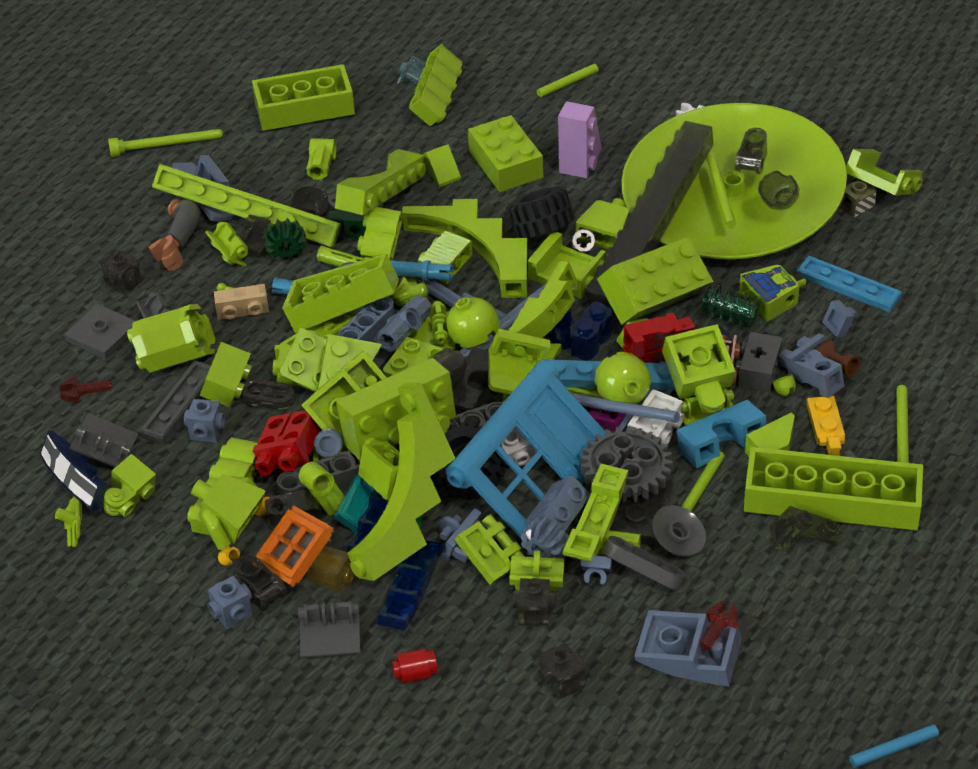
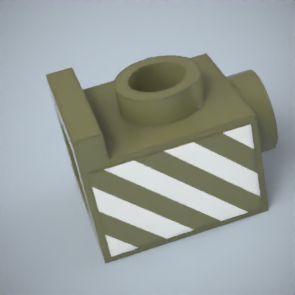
[839,179,877,218]

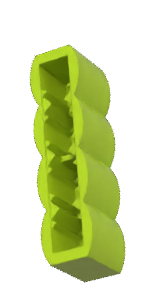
[409,44,462,126]
[187,437,258,535]

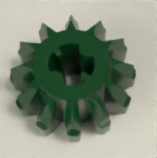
[263,217,306,260]

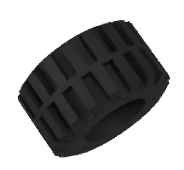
[506,186,575,239]
[433,422,507,500]

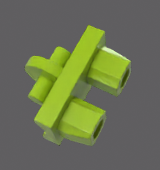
[509,550,564,591]

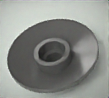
[652,505,706,557]

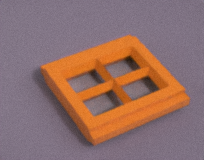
[254,506,334,587]

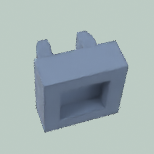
[822,300,858,338]
[581,556,613,586]

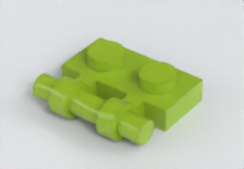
[454,514,525,585]

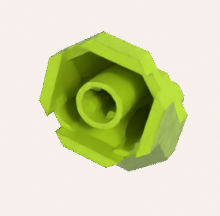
[127,304,215,373]

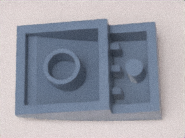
[634,610,742,687]

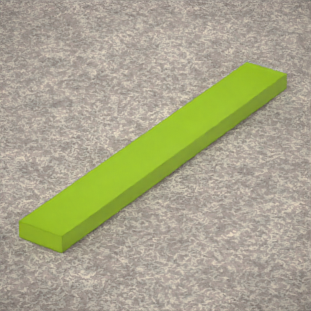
[152,164,342,248]

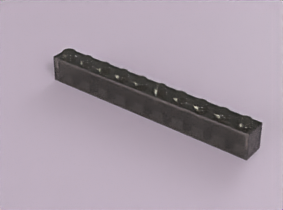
[585,121,714,316]

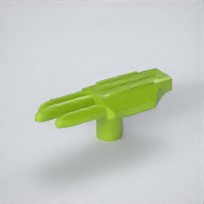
[55,494,82,547]

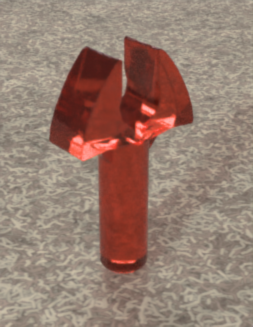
[59,376,112,403]
[700,601,739,651]

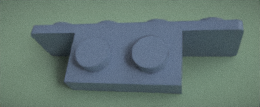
[172,155,233,222]

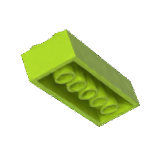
[744,447,923,530]

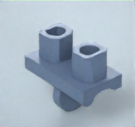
[439,508,488,563]

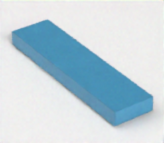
[797,256,902,313]

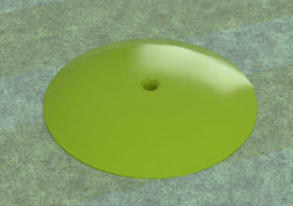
[622,103,847,259]

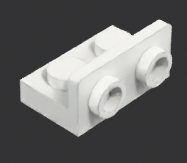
[627,389,684,445]

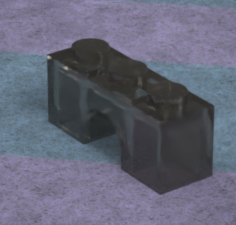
[451,347,491,415]

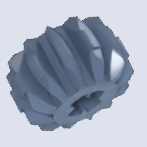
[521,517,569,558]

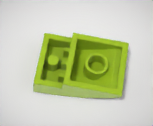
[301,351,387,442]

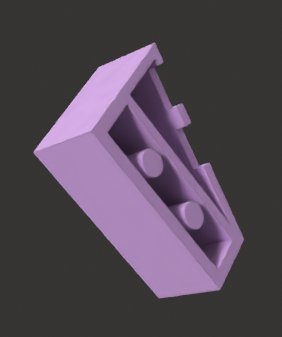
[558,101,602,178]

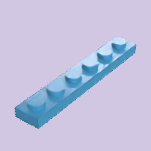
[544,359,676,391]

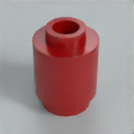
[391,648,438,684]

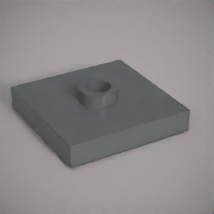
[64,304,136,359]

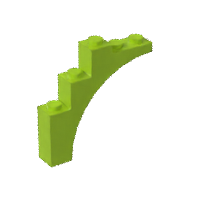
[402,199,528,298]

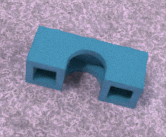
[677,400,766,468]

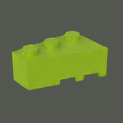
[317,334,382,390]

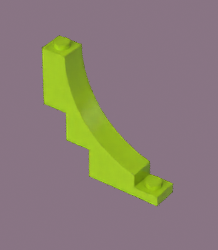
[347,383,455,581]

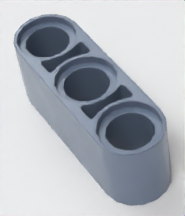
[338,297,395,342]

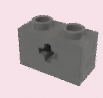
[735,332,782,393]

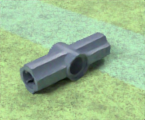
[376,295,431,352]

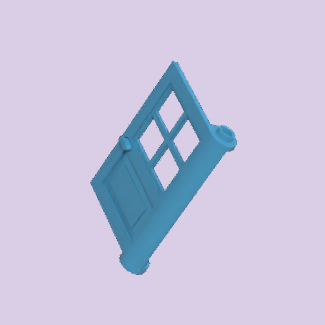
[446,360,605,540]

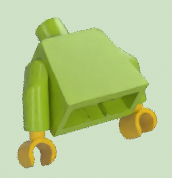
[191,474,273,566]

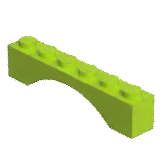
[335,149,426,215]

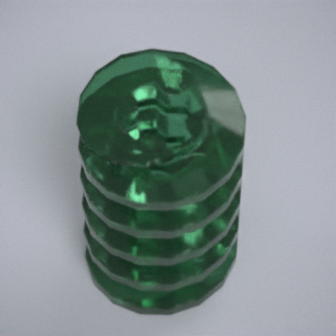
[701,284,760,328]

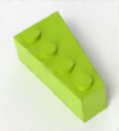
[282,254,399,333]

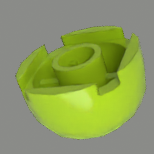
[446,297,501,348]
[594,352,651,404]

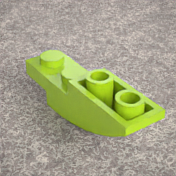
[508,261,577,338]

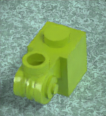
[104,454,156,517]

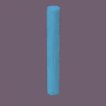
[849,724,939,768]

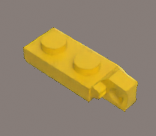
[806,396,845,456]

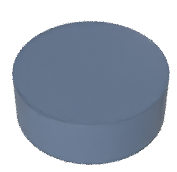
[314,428,343,458]

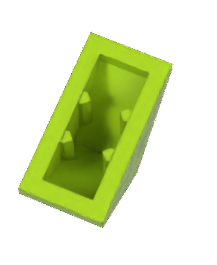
[422,144,461,187]

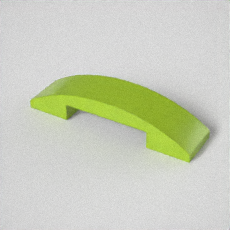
[563,464,628,562]

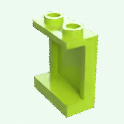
[846,149,923,195]
[528,231,609,299]

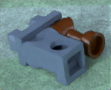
[779,333,860,398]

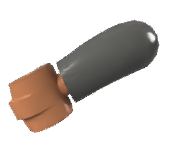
[148,199,201,271]

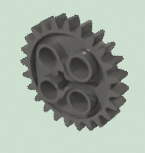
[581,426,673,502]

